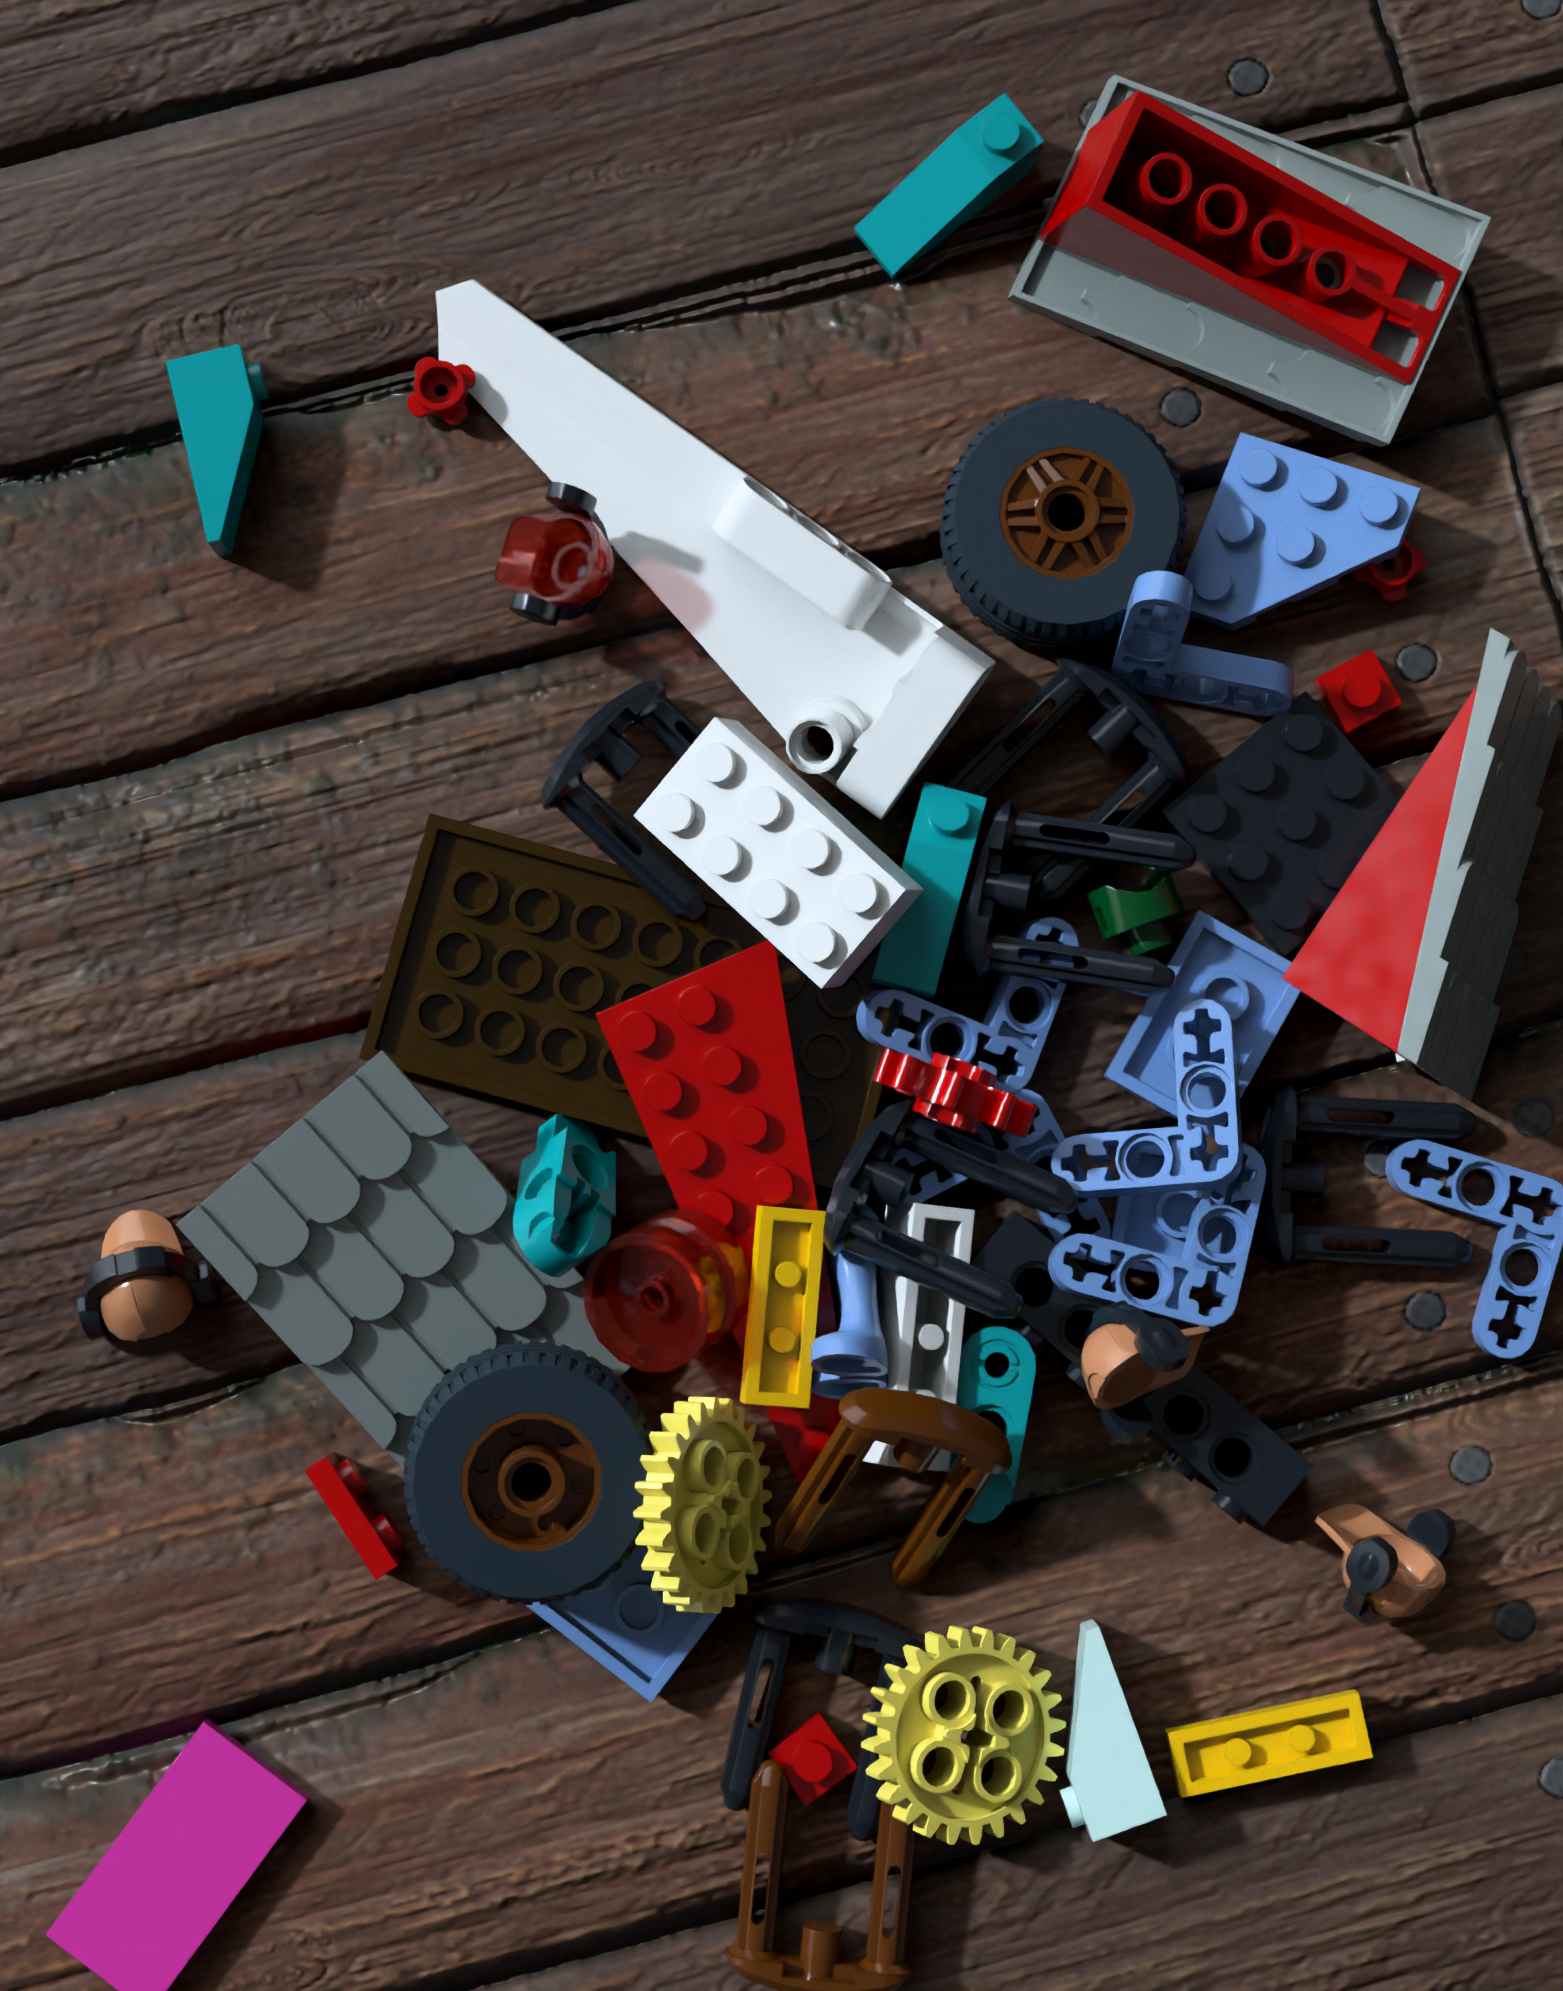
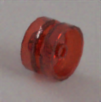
[582,1209,751,1372]

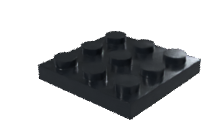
[1158,690,1400,957]

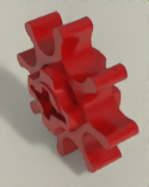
[873,1048,1038,1139]

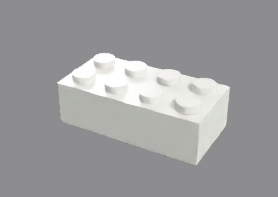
[633,717,924,989]

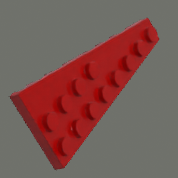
[595,940,842,1487]

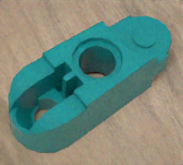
[512,1114,616,1277]
[946,1326,1036,1523]

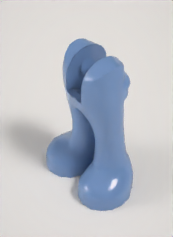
[810,1203,889,1399]

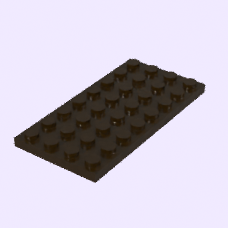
[359,813,908,1189]

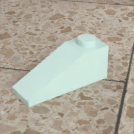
[1059,1619,1167,1842]

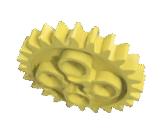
[633,1396,772,1614]
[861,1625,1066,1845]

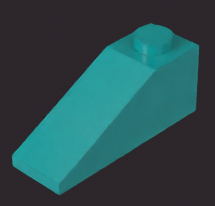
[854,93,1044,279]
[166,343,270,557]
[871,782,987,999]

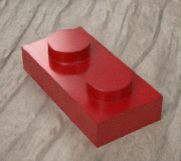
[304,1452,406,1580]

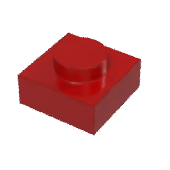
[1313,649,1402,736]
[767,1711,858,1806]

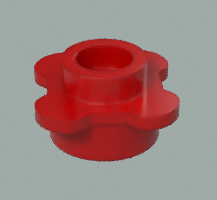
[407,357,476,425]
[1351,539,1427,603]

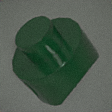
[1087,871,1185,956]

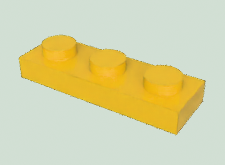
[740,1205,826,1408]
[1165,1689,1373,1798]

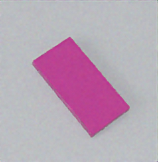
[46,1718,310,1991]

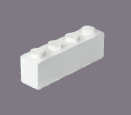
[863,1203,975,1472]

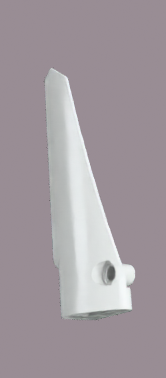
[435,279,997,820]

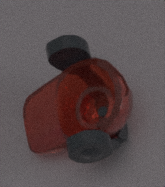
[494,482,615,626]

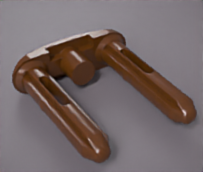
[775,1388,1012,1588]
[725,1759,917,1991]

